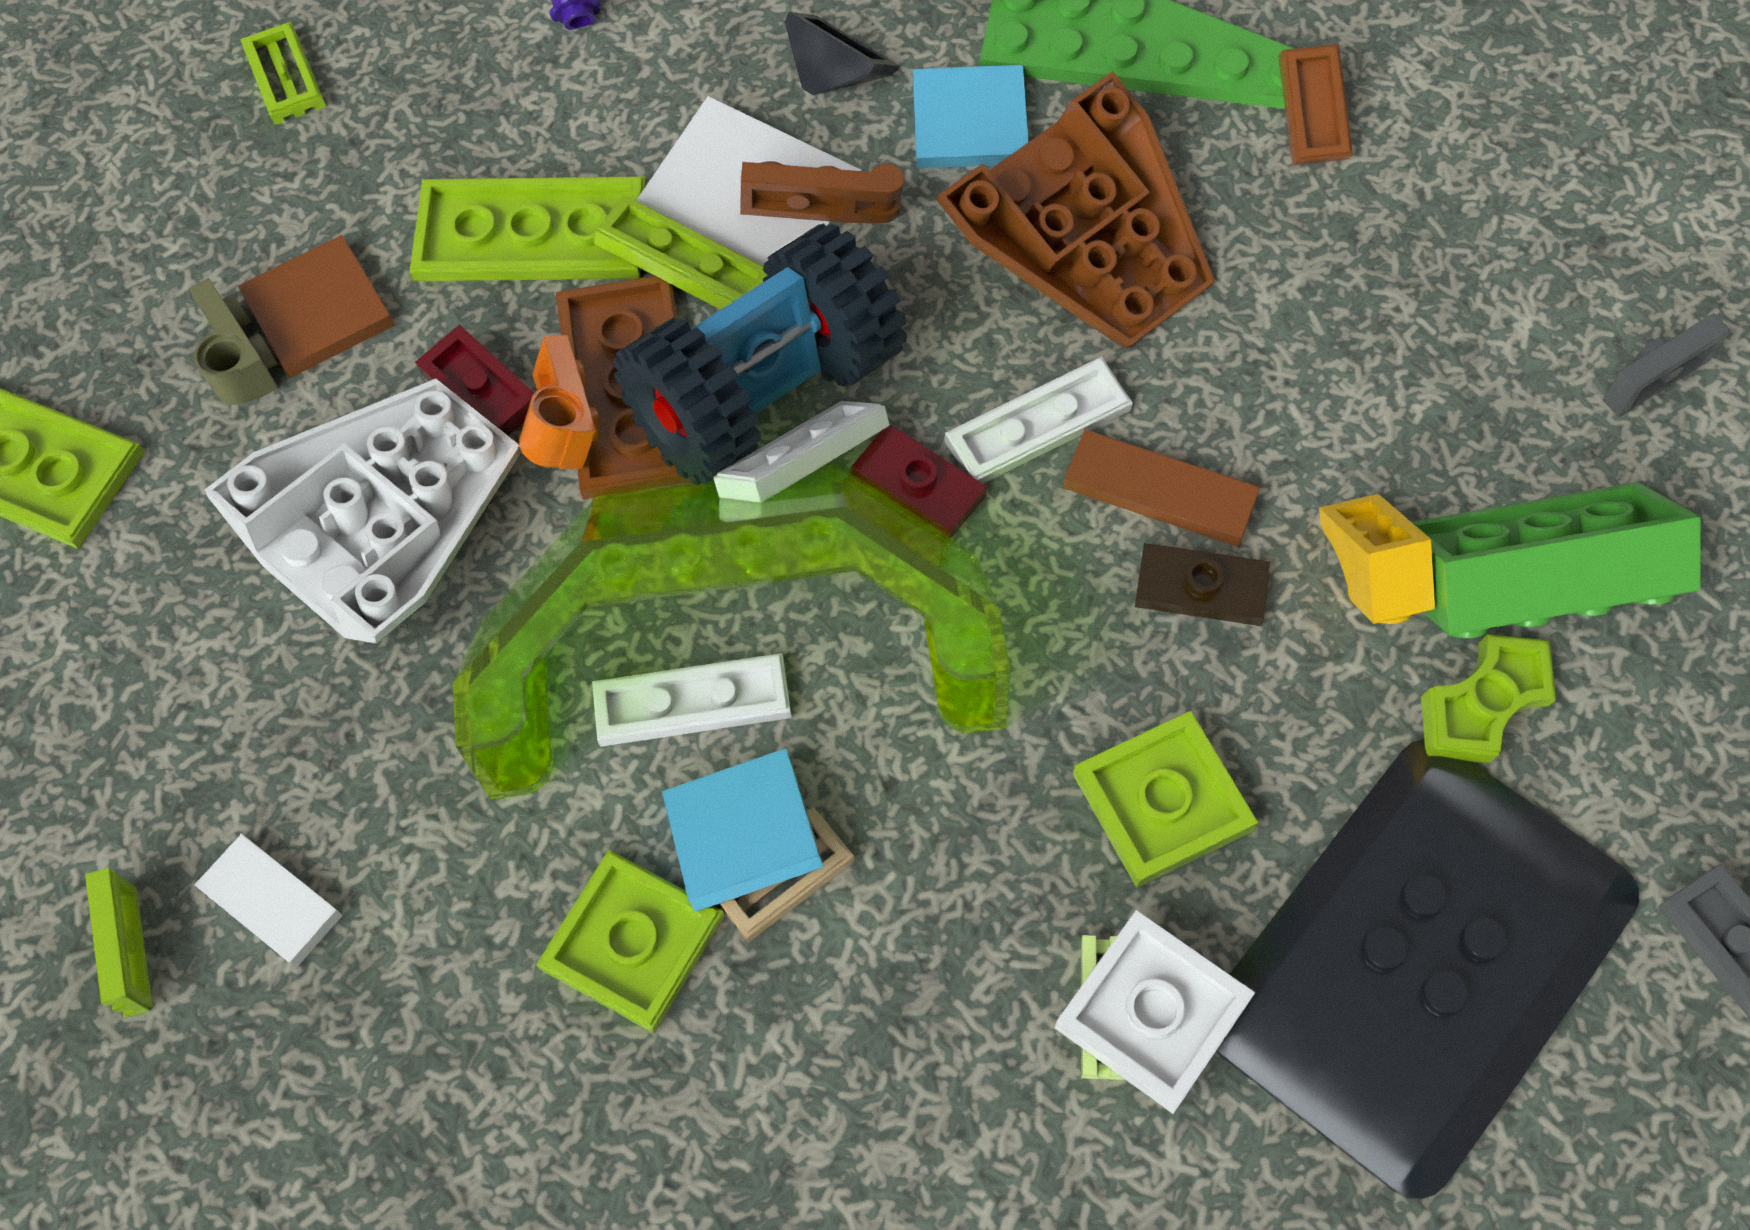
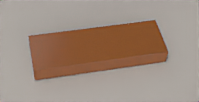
[1063,429,1260,547]

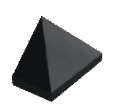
[785,12,900,95]

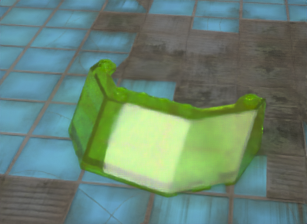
[453,464,1011,800]

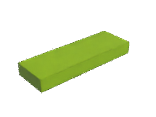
[594,195,768,310]

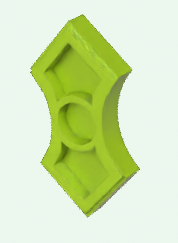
[1421,634,1556,763]

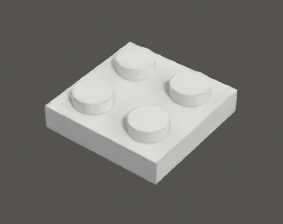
[1054,910,1255,1114]

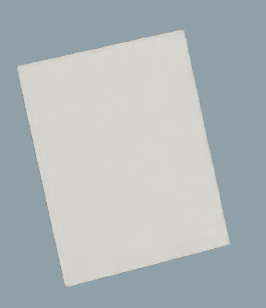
[636,96,862,266]

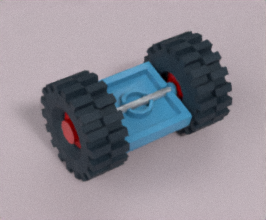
[613,223,907,485]

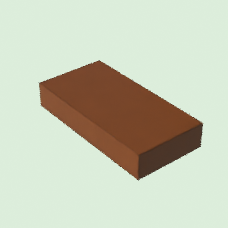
[1278,44,1353,165]

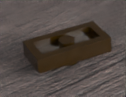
[1135,543,1270,626]

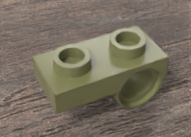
[188,278,278,405]

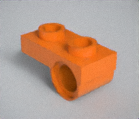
[519,335,600,470]

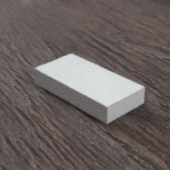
[195,834,343,968]

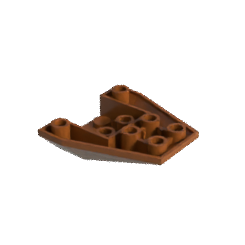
[936,71,1215,348]

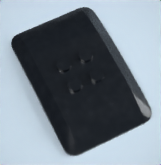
[1216,739,1639,1200]

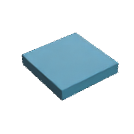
[913,65,1028,169]
[662,748,824,912]

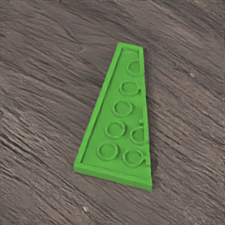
[980,0,1295,109]

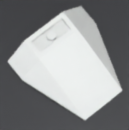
[204,379,521,643]

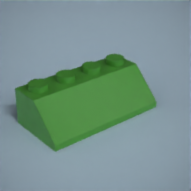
[1412,482,1701,638]

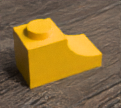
[1319,494,1435,624]

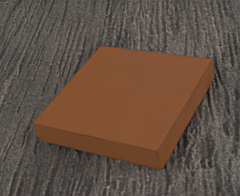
[238,235,395,378]

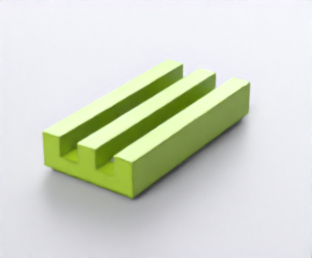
[240,21,326,125]
[85,867,153,1018]

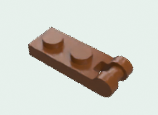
[740,161,904,223]

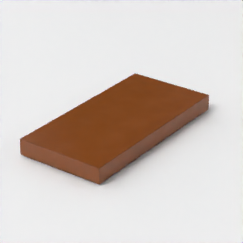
[556,276,691,500]

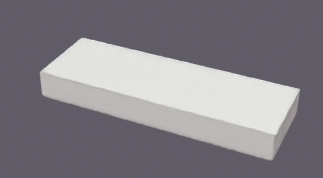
[944,357,1133,484]
[713,401,890,503]
[592,653,792,747]

